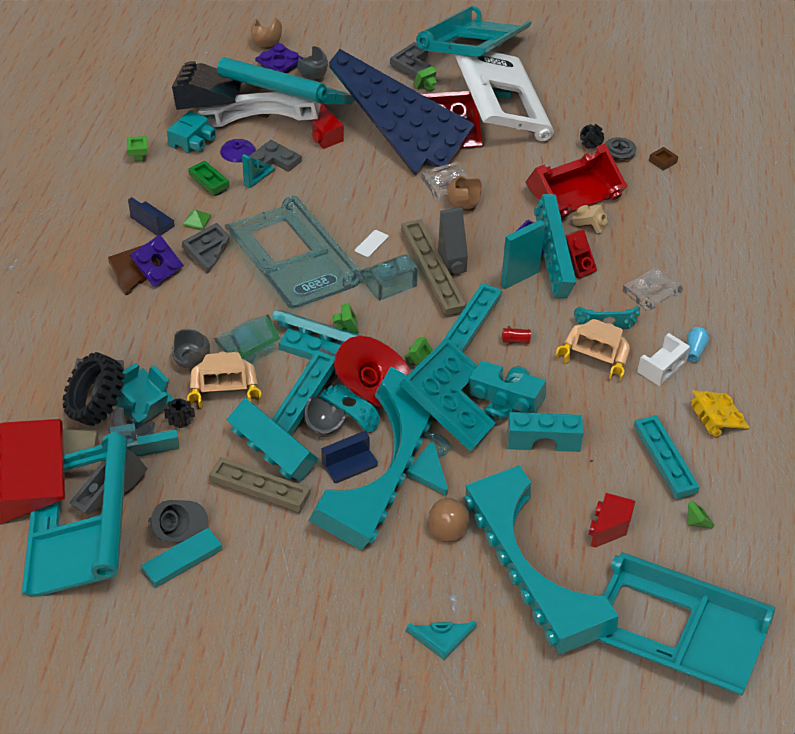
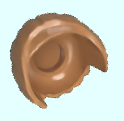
[251,18,282,48]
[447,176,482,210]
[428,498,470,541]

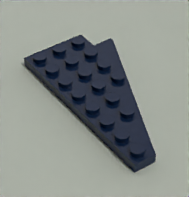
[329,49,475,175]

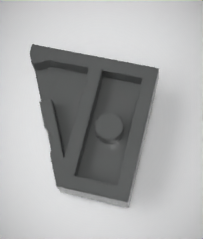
[182,223,230,273]

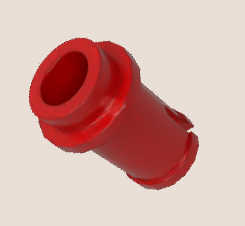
[502,326,531,344]

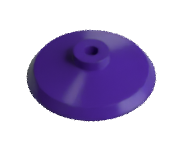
[220,139,256,163]

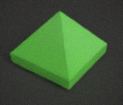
[183,210,211,230]
[688,501,714,529]

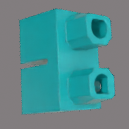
[167,110,216,154]

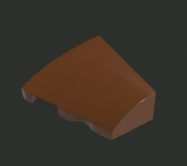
[108,245,159,295]

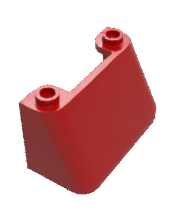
[525,144,627,219]

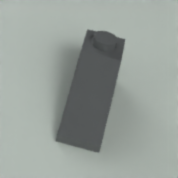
[438,207,468,275]
[69,449,148,515]

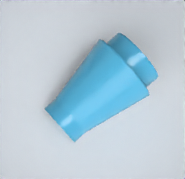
[687,327,710,362]

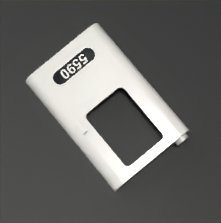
[454,51,554,141]

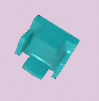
[116,363,174,428]

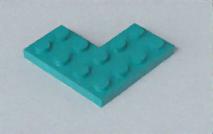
[399,338,496,451]

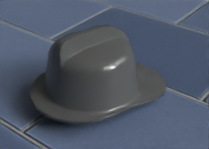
[148,500,208,542]

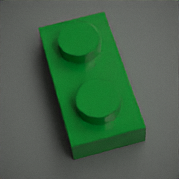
[188,160,230,195]

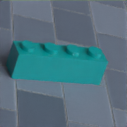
[226,397,319,482]

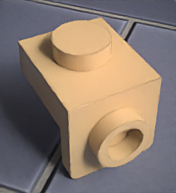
[571,205,608,234]

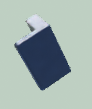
[128,197,175,236]
[321,431,378,484]

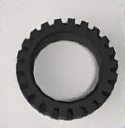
[63,352,125,426]

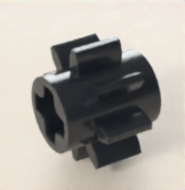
[580,124,604,149]
[164,398,195,428]

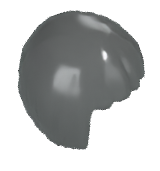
[297,46,328,81]
[172,329,210,368]

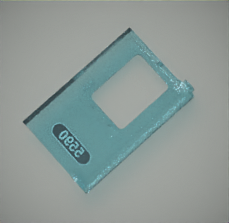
[225,196,364,309]

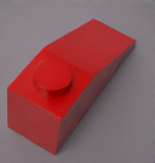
[311,103,344,149]

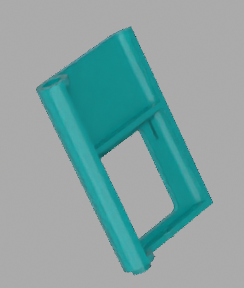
[416,6,532,57]
[217,57,355,105]
[22,432,127,597]
[597,552,776,696]

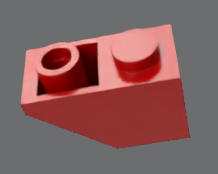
[565,230,598,278]
[588,493,636,548]

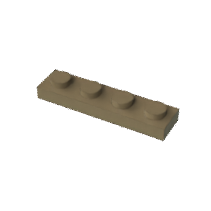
[209,457,310,512]

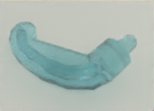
[423,431,450,457]

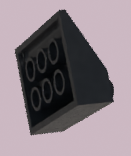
[172,61,243,110]

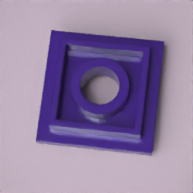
[255,43,303,73]
[129,235,184,287]

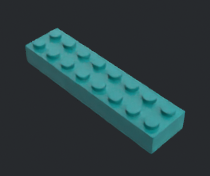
[534,194,576,298]

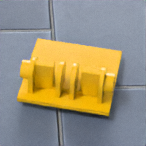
[691,390,750,437]

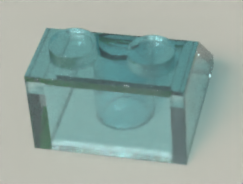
[358,254,418,301]
[214,314,280,361]

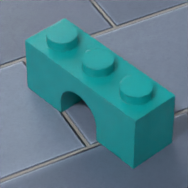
[469,360,546,413]
[507,412,583,452]

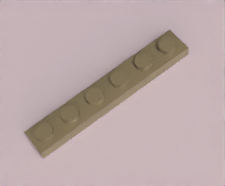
[401,219,466,316]

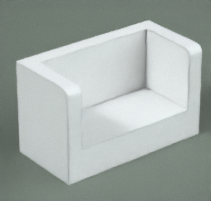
[637,333,690,386]

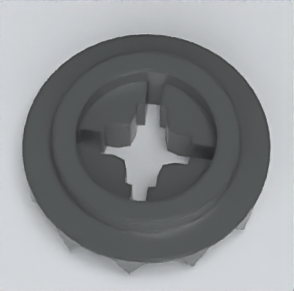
[605,137,636,161]

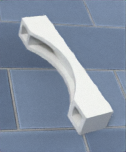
[198,92,321,127]

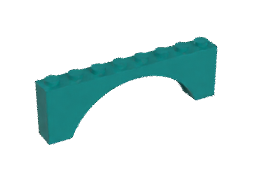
[308,366,433,551]
[463,465,619,655]

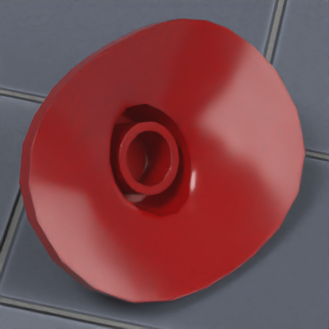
[334,335,410,407]

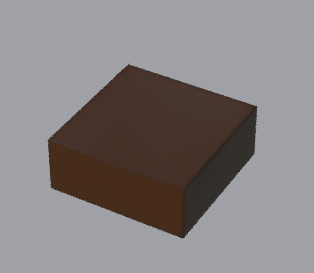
[649,147,678,171]

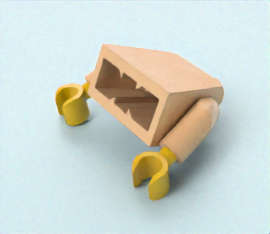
[556,319,630,383]
[187,351,261,409]

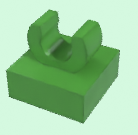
[413,66,437,92]
[126,136,148,161]
[332,303,359,334]
[404,337,433,367]

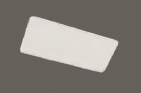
[355,230,389,257]

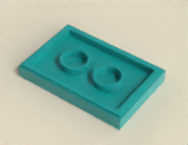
[501,220,545,289]

